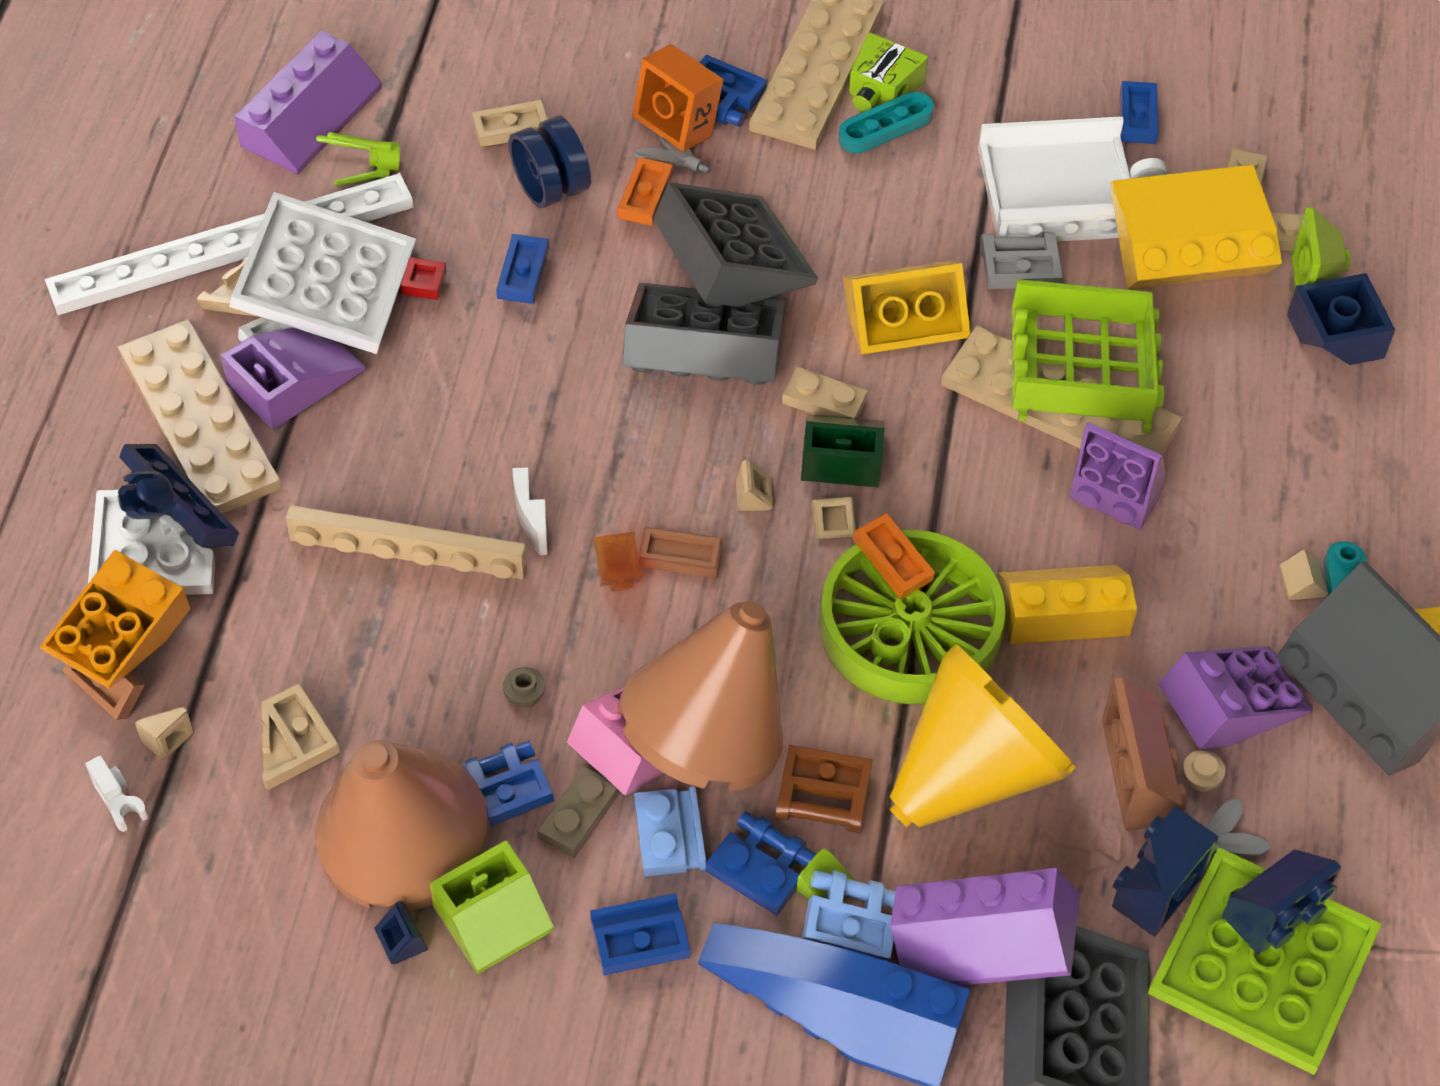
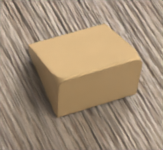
[810,497,855,540]
[135,707,193,760]

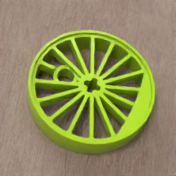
[819,530,1006,704]

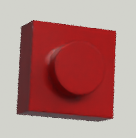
[401,257,447,300]

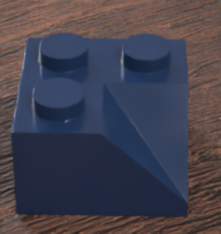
[1287,273,1395,365]
[1112,806,1219,937]

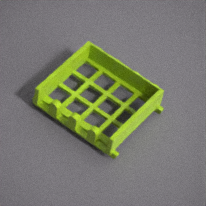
[1012,279,1164,434]

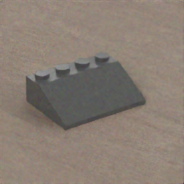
[653,182,818,307]
[622,283,786,385]
[1276,561,1440,776]
[1003,926,1148,1086]

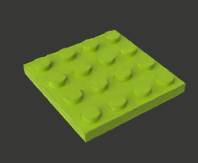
[1147,847,1382,1075]

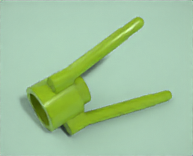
[316,132,400,187]

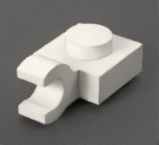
[85,755,148,832]

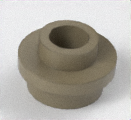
[503,667,545,708]

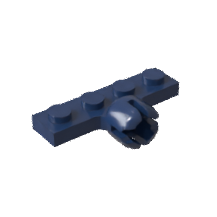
[118,444,239,549]

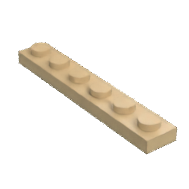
[285,505,527,579]

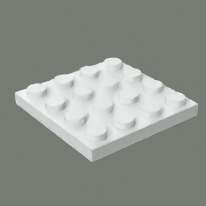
[229,192,416,354]

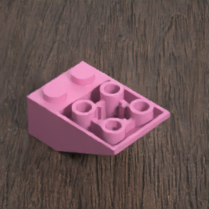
[567,687,663,795]

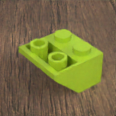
[429,840,554,975]

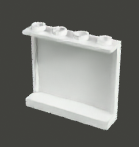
[978,117,1130,241]

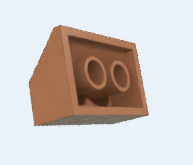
[1102,677,1186,831]

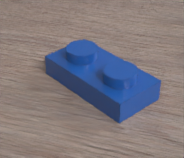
[1120,81,1158,144]
[496,234,549,304]

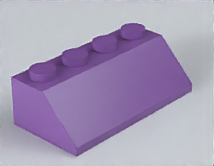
[235,30,382,175]
[890,868,1080,985]

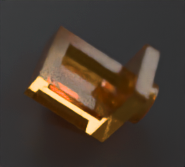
[594,532,642,592]

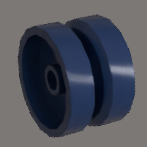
[508,115,591,208]

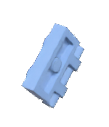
[802,870,896,961]

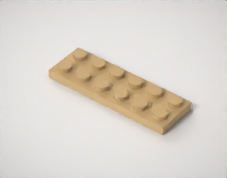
[749,0,884,150]
[118,319,282,514]
[941,325,1182,455]

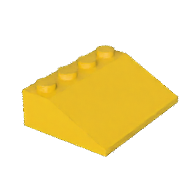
[1110,165,1282,290]

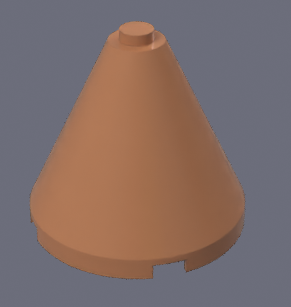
[618,601,783,791]
[315,740,490,911]

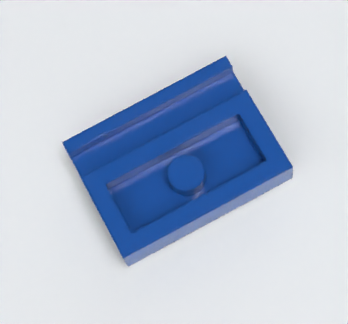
[590,893,690,976]

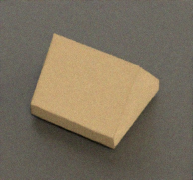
[736,459,773,511]
[1279,549,1328,601]

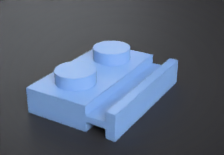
[634,787,706,877]

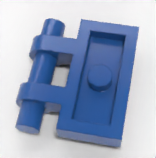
[700,55,767,127]
[462,740,555,827]
[705,811,817,916]

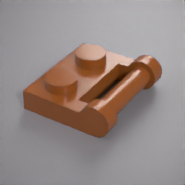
[775,745,873,833]

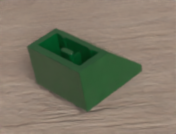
[801,414,885,488]

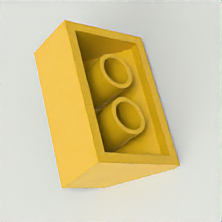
[843,260,970,355]
[997,565,1137,644]

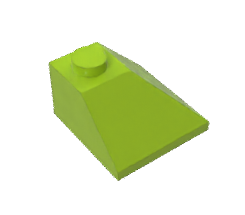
[1290,207,1350,288]

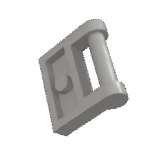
[980,232,1063,289]

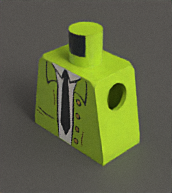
[849,32,928,112]

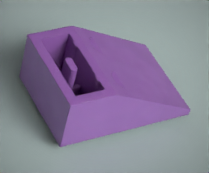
[221,327,366,430]
[1070,422,1166,530]
[1158,646,1312,750]

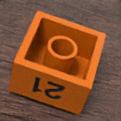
[632,44,724,152]

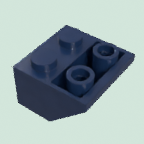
[1222,849,1341,955]

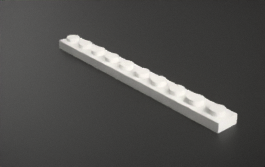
[45,173,413,315]

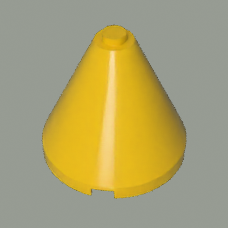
[890,644,1076,828]

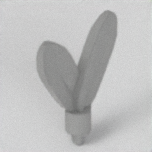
[634,136,710,173]
[1206,799,1270,857]

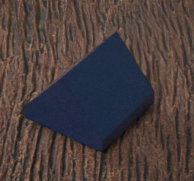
[374,901,428,964]

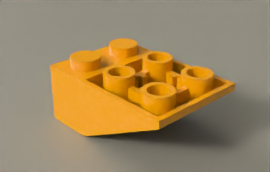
[40,550,190,689]

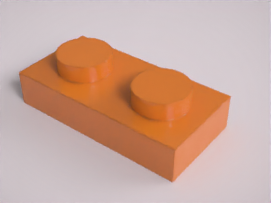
[617,157,673,226]
[852,513,935,599]

